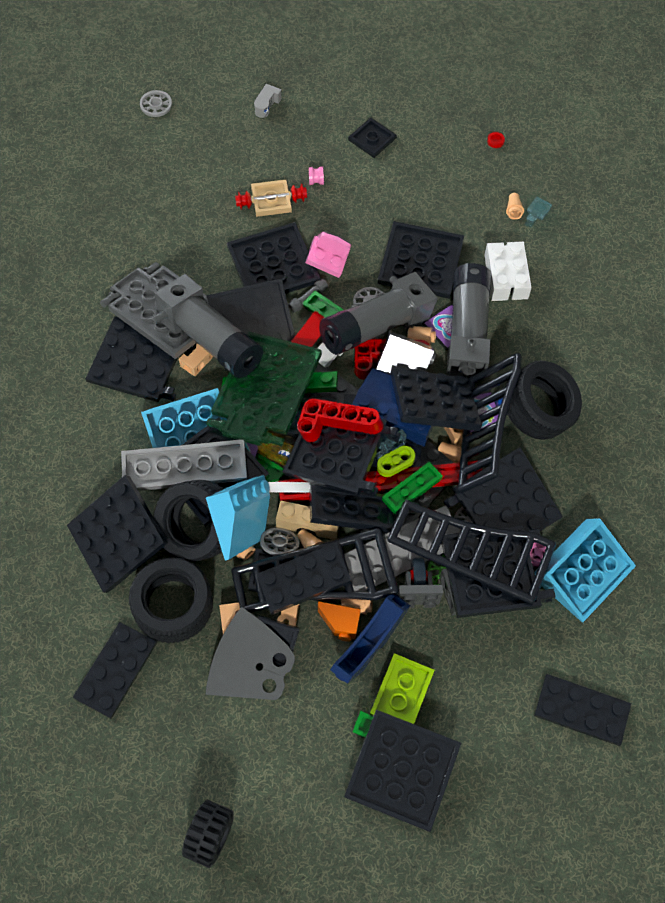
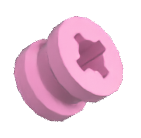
[309,167,324,185]
[530,542,546,567]

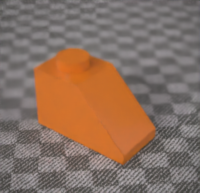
[318,601,361,641]

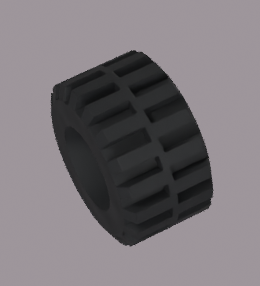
[182,799,234,868]

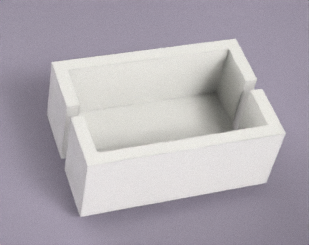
[484,242,531,301]

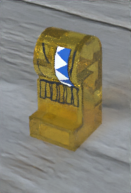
[257,431,294,466]

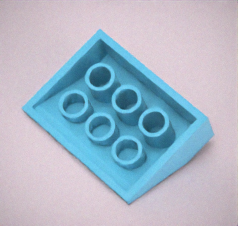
[141,388,232,448]
[206,475,270,560]
[534,519,636,622]

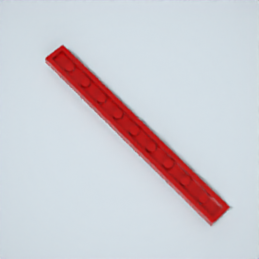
[278,461,482,502]

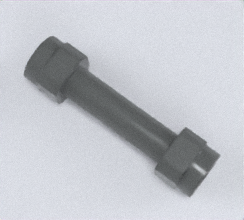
[288,278,328,313]

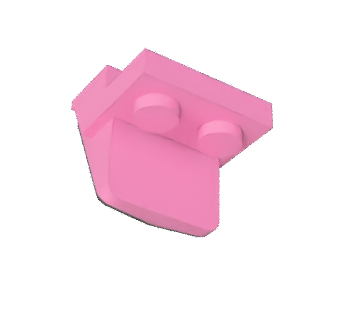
[305,231,351,278]

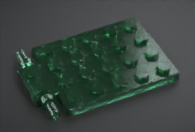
[206,331,322,446]

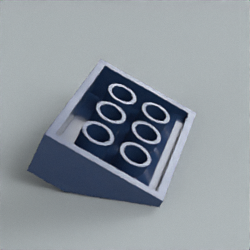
[352,369,433,447]

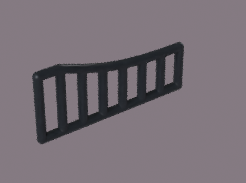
[457,353,522,493]
[387,500,556,604]
[231,528,399,613]

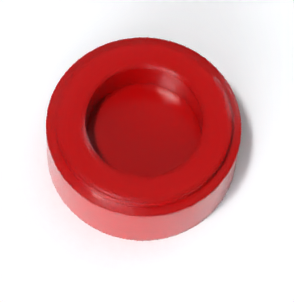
[487,132,505,148]

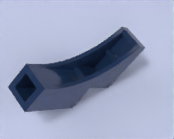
[330,594,411,684]

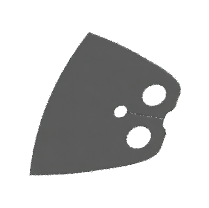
[206,607,295,700]

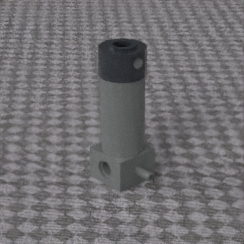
[446,263,491,381]
[319,272,438,355]
[151,274,263,378]

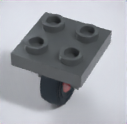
[397,558,443,608]

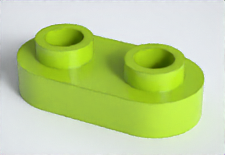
[377,446,415,477]

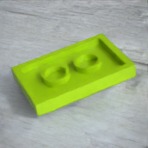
[370,653,435,724]

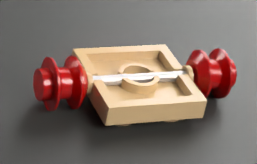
[235,180,307,217]

